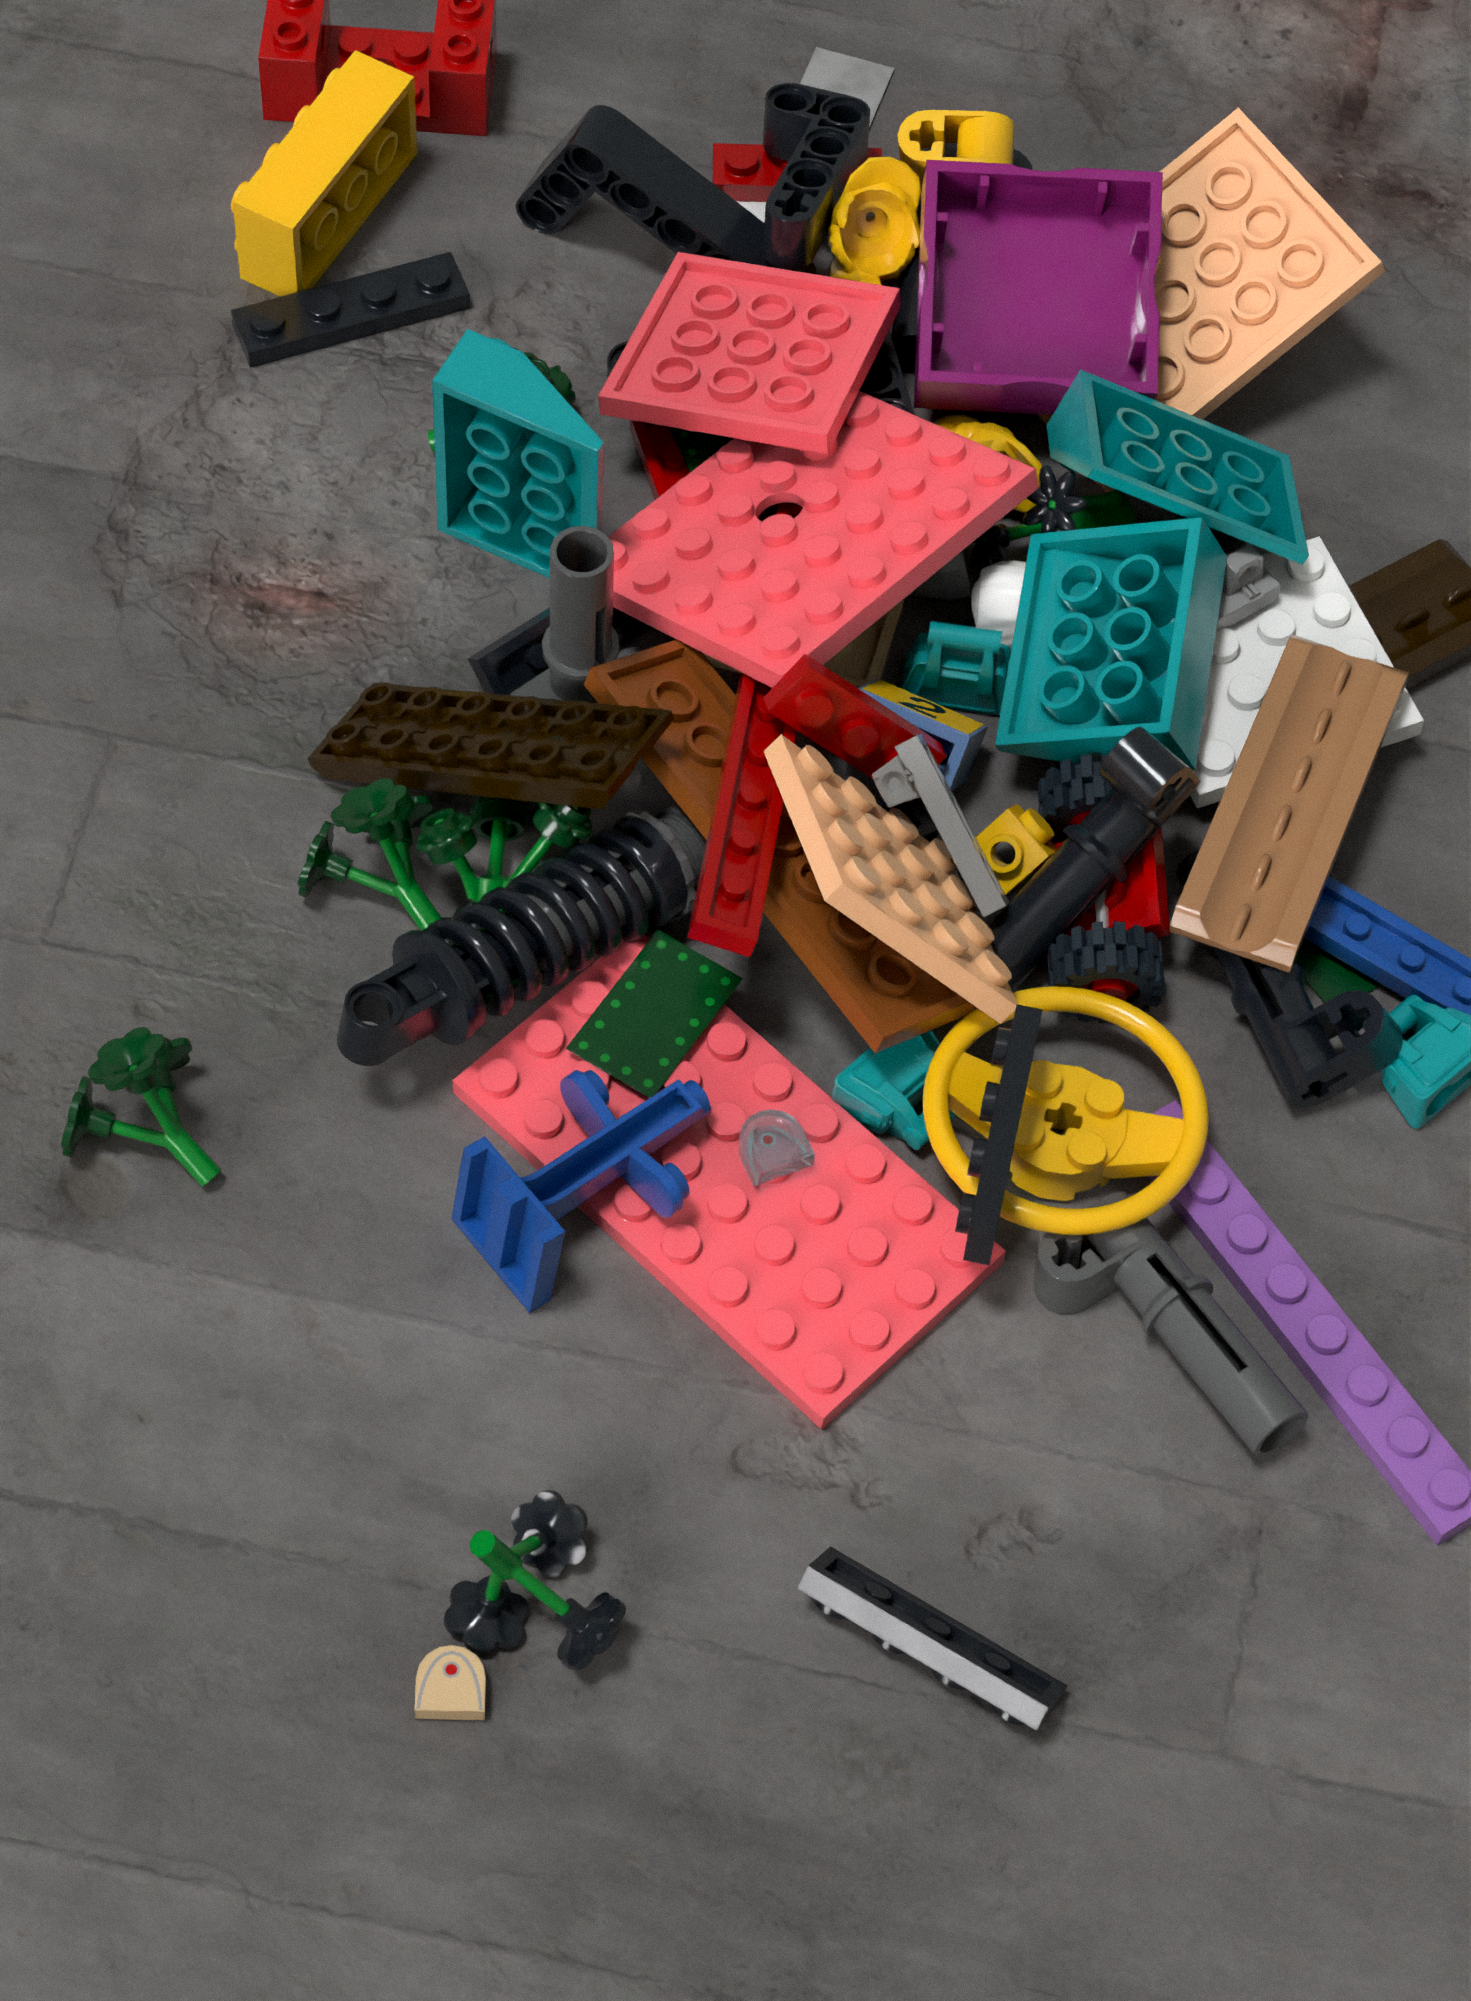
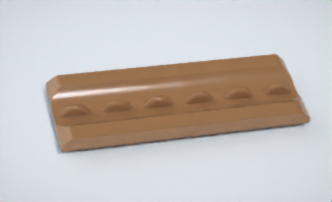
[1169,634,1410,973]

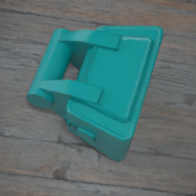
[899,621,1011,716]
[1381,994,1471,1129]
[831,1030,957,1150]

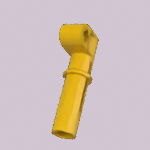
[897,110,1015,188]

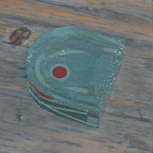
[738,1109,815,1186]

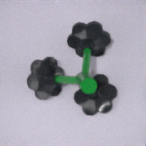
[443,1490,626,1670]

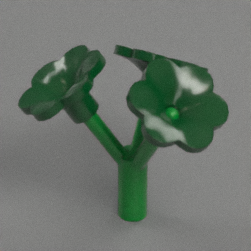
[298,778,442,931]
[61,1027,221,1187]

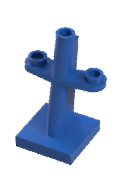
[451,1070,711,1313]

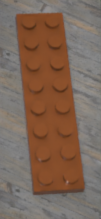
[584,639,975,1053]

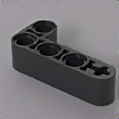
[763,83,871,270]

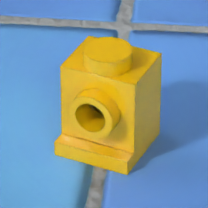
[950,804,1057,896]

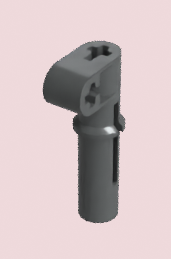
[510,526,620,703]
[1033,1191,1308,1457]

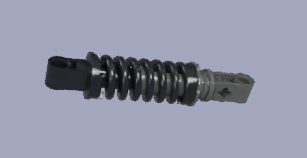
[337,805,707,1066]

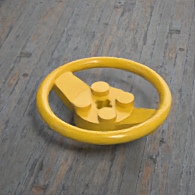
[922,986,1209,1235]

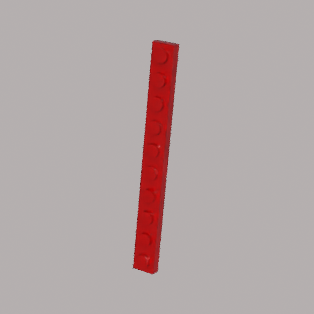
[687,502,803,957]

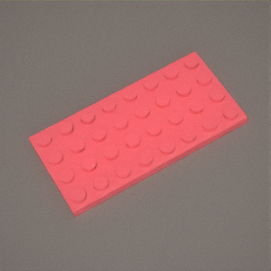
[452,935,1006,1430]

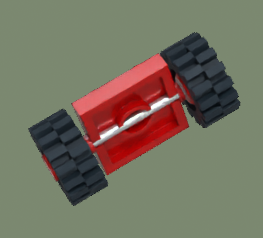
[1037,755,1170,1023]

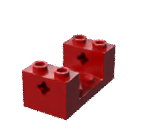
[258,0,497,137]

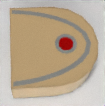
[414,1645,486,1720]

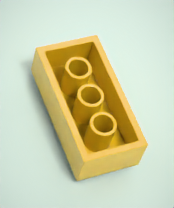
[231,50,417,297]

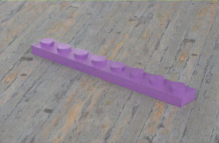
[1148,1100,1471,1546]

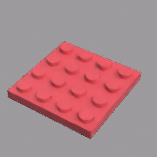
[598,252,900,454]

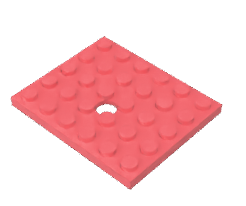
[608,391,1039,688]

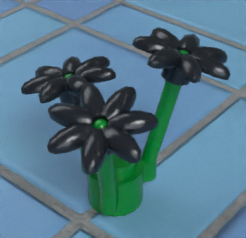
[972,465,1135,568]

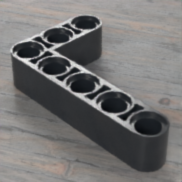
[515,105,817,275]

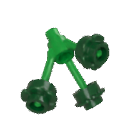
[416,796,592,912]

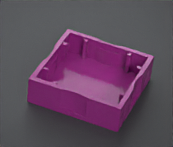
[913,160,1163,415]

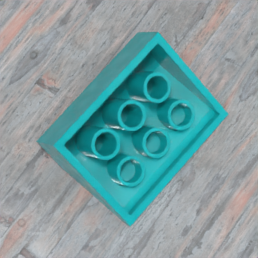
[432,329,604,578]
[1047,369,1309,565]
[995,517,1227,770]

